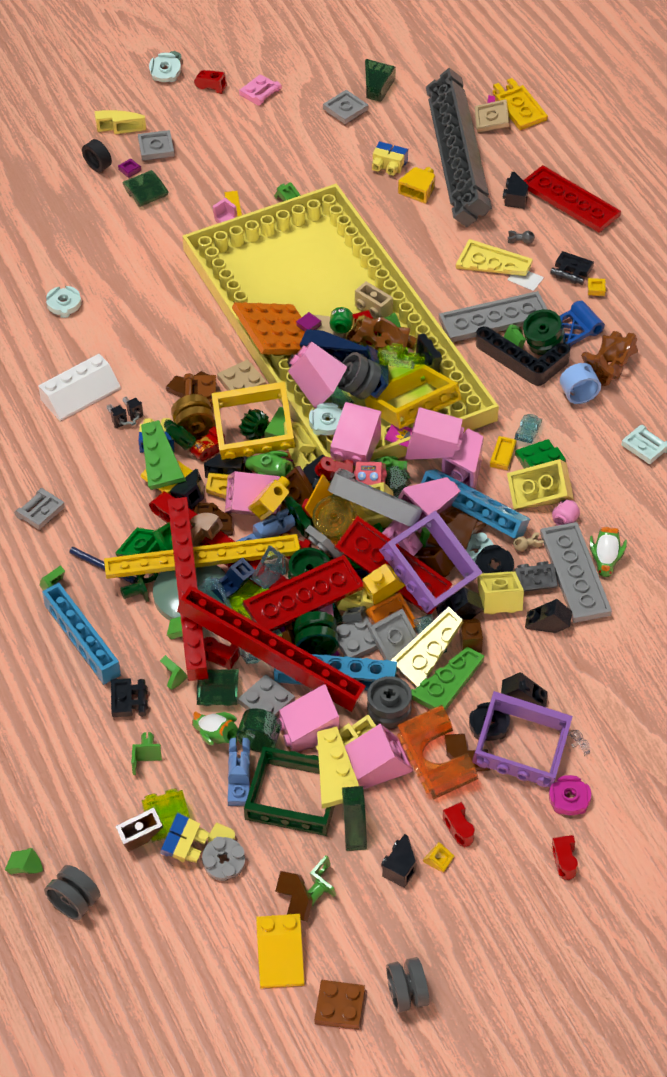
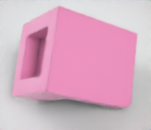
[213,198,238,223]

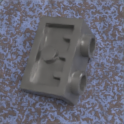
[514,561,558,592]

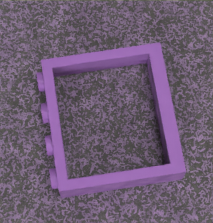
[379,510,482,614]
[472,691,573,787]

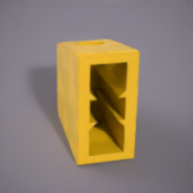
[398,167,435,204]
[248,476,290,521]
[363,564,405,605]

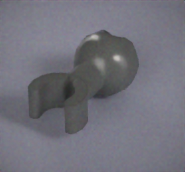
[508,230,535,244]

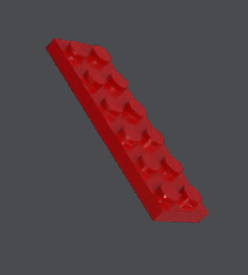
[524,165,621,233]
[334,516,453,616]
[242,555,364,632]

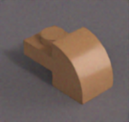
[190,513,223,547]

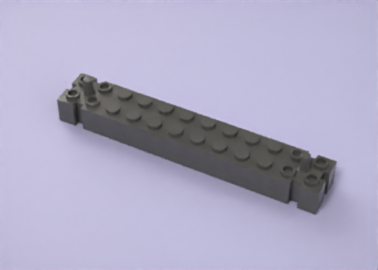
[426,68,492,227]

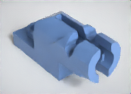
[236,508,295,542]
[228,737,250,806]

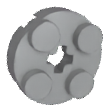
[202,837,245,881]

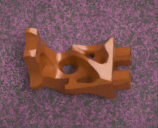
[347,315,417,363]
[581,331,638,386]

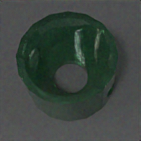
[236,708,282,753]

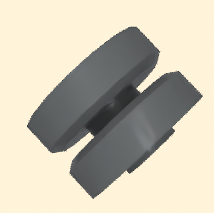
[337,352,381,400]
[367,676,412,729]
[44,865,101,920]
[386,957,429,1013]

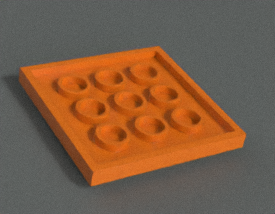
[232,302,305,355]

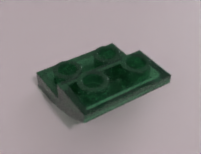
[122,170,169,207]
[197,669,239,706]

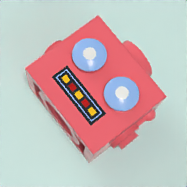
[354,462,387,485]

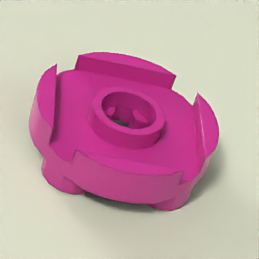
[549,775,591,815]

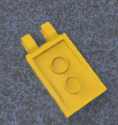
[492,78,548,130]

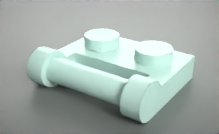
[621,424,667,464]

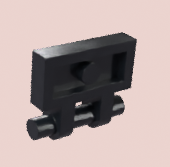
[550,251,594,285]
[111,678,148,717]

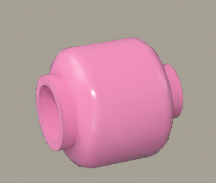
[552,500,580,526]

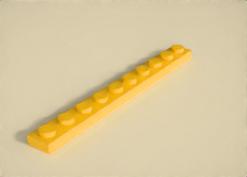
[104,534,300,579]

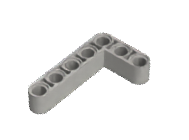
[328,468,423,527]

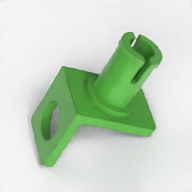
[131,732,162,775]
[307,855,336,906]

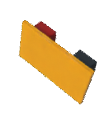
[302,475,333,523]

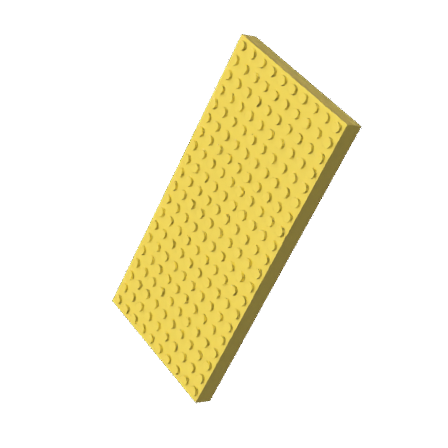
[182,183,499,474]

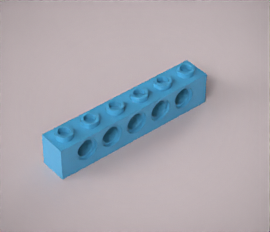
[421,469,530,539]
[42,583,121,685]
[274,654,397,691]

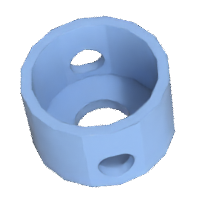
[560,363,601,404]

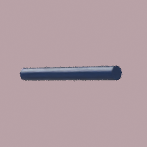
[69,547,137,584]

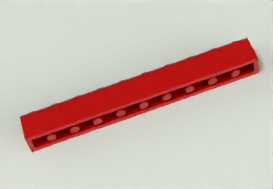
[168,497,208,681]
[177,585,366,712]

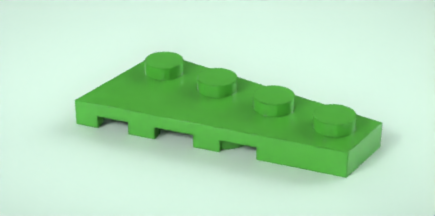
[141,420,186,490]
[411,647,484,716]

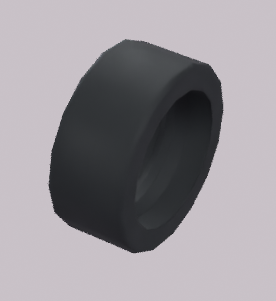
[82,139,112,172]

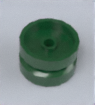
[523,309,566,355]
[288,548,330,580]
[293,611,339,655]

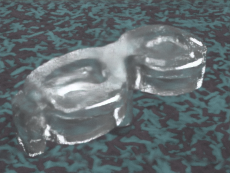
[568,729,590,756]

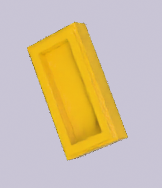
[490,436,517,471]

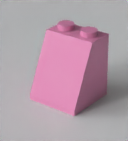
[288,341,347,408]
[330,402,381,466]
[405,407,464,460]
[442,429,483,489]
[225,471,281,516]
[398,477,461,533]
[277,685,339,752]
[345,724,413,789]

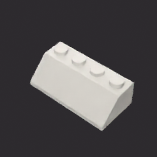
[38,354,121,422]

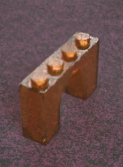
[397,705,479,800]

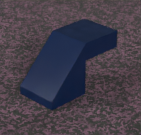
[210,558,256,602]

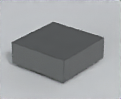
[342,606,366,623]

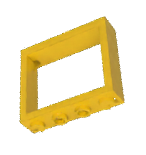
[364,364,462,429]
[212,382,295,460]

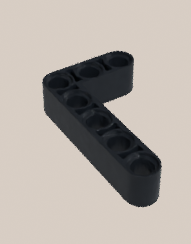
[476,326,570,386]

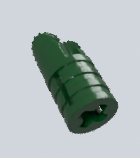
[164,420,196,450]

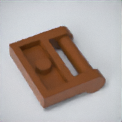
[184,373,216,407]

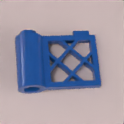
[560,301,605,346]

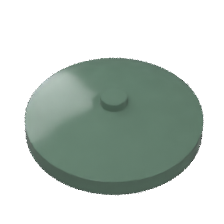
[153,565,231,620]

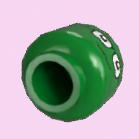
[329,307,353,334]

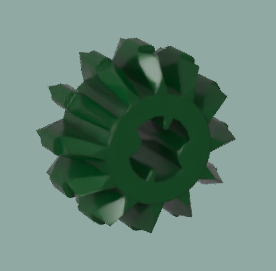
[239,409,270,440]

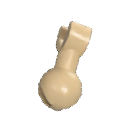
[513,532,544,552]

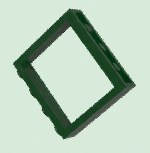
[244,746,335,836]

